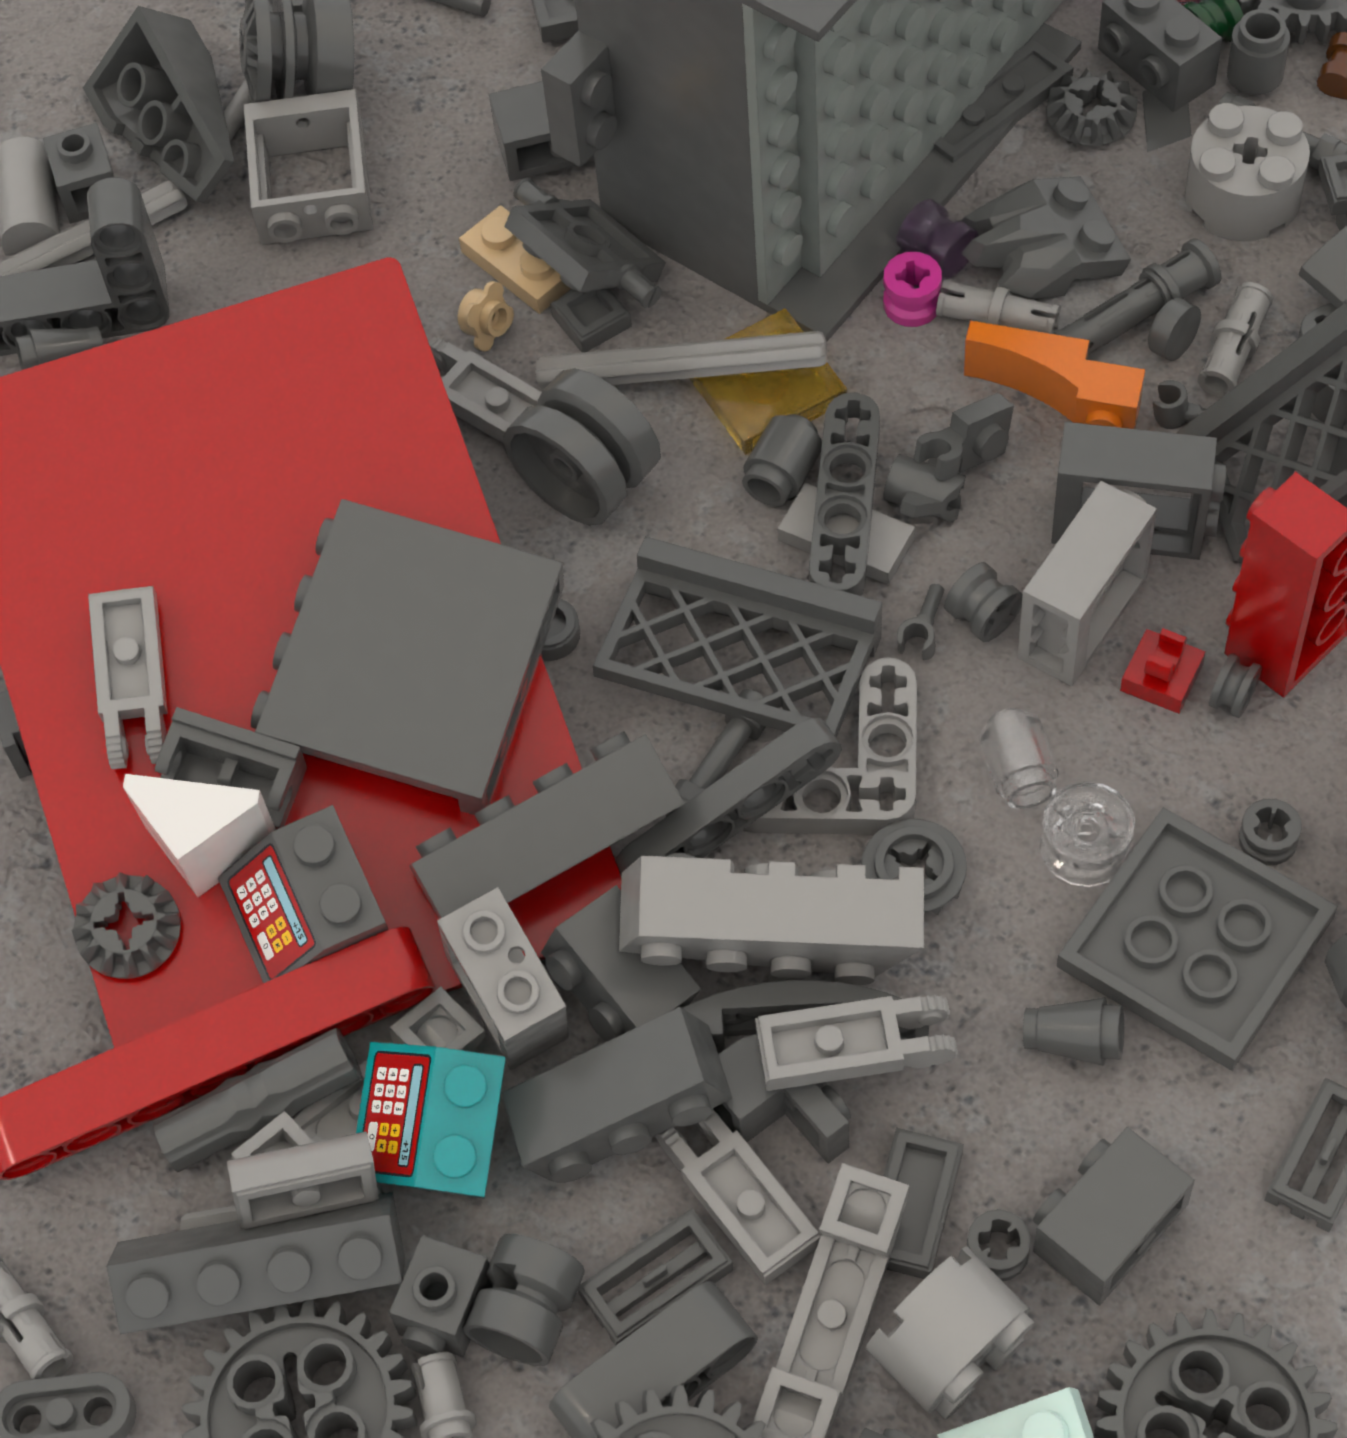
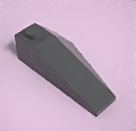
[83,6,234,203]

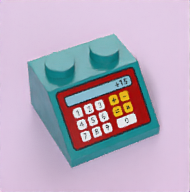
[356,1042,506,1199]

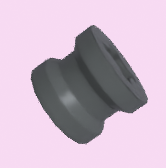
[944,562,1023,642]

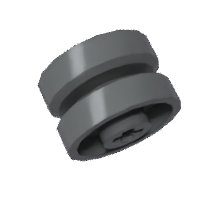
[503,368,661,526]

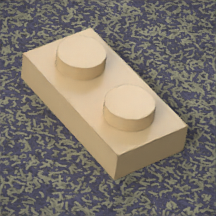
[459,205,571,314]

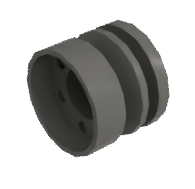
[239,0,355,103]

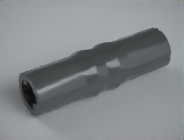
[153,1027,362,1172]

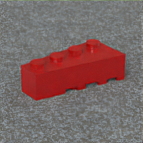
[1224,472,1347,698]

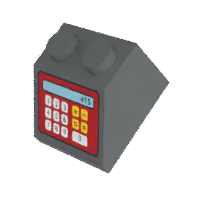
[218,805,388,983]

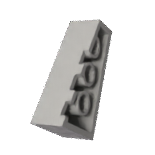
[619,856,924,985]

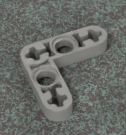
[744,657,917,835]

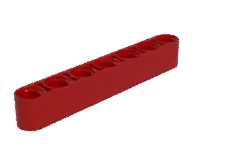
[0,927,436,1180]

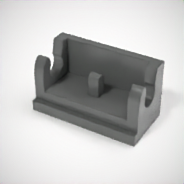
[155,707,307,829]

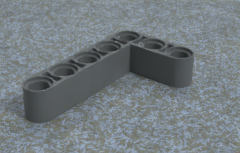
[0,177,169,356]

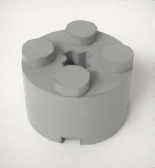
[1185,103,1310,241]
[866,1246,1034,1420]

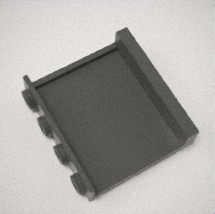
[251,499,564,815]

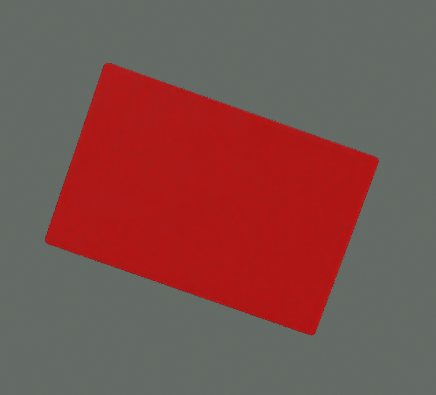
[0,257,621,1048]

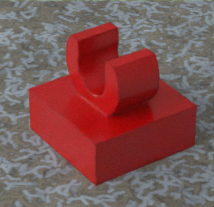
[1120,628,1206,714]

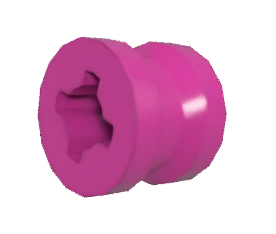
[883,252,942,327]

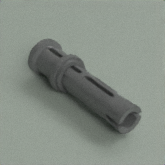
[1052,238,1222,355]

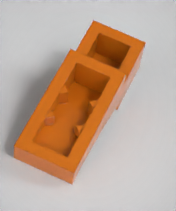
[964,320,1145,429]

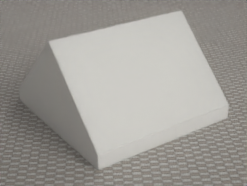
[123,774,276,897]

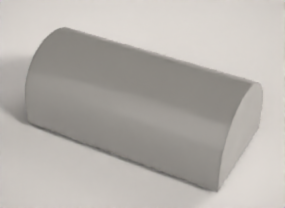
[0,137,60,255]
[227,1131,379,1229]

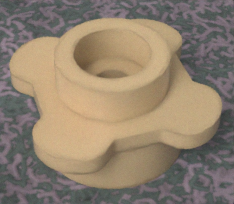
[458,281,514,351]

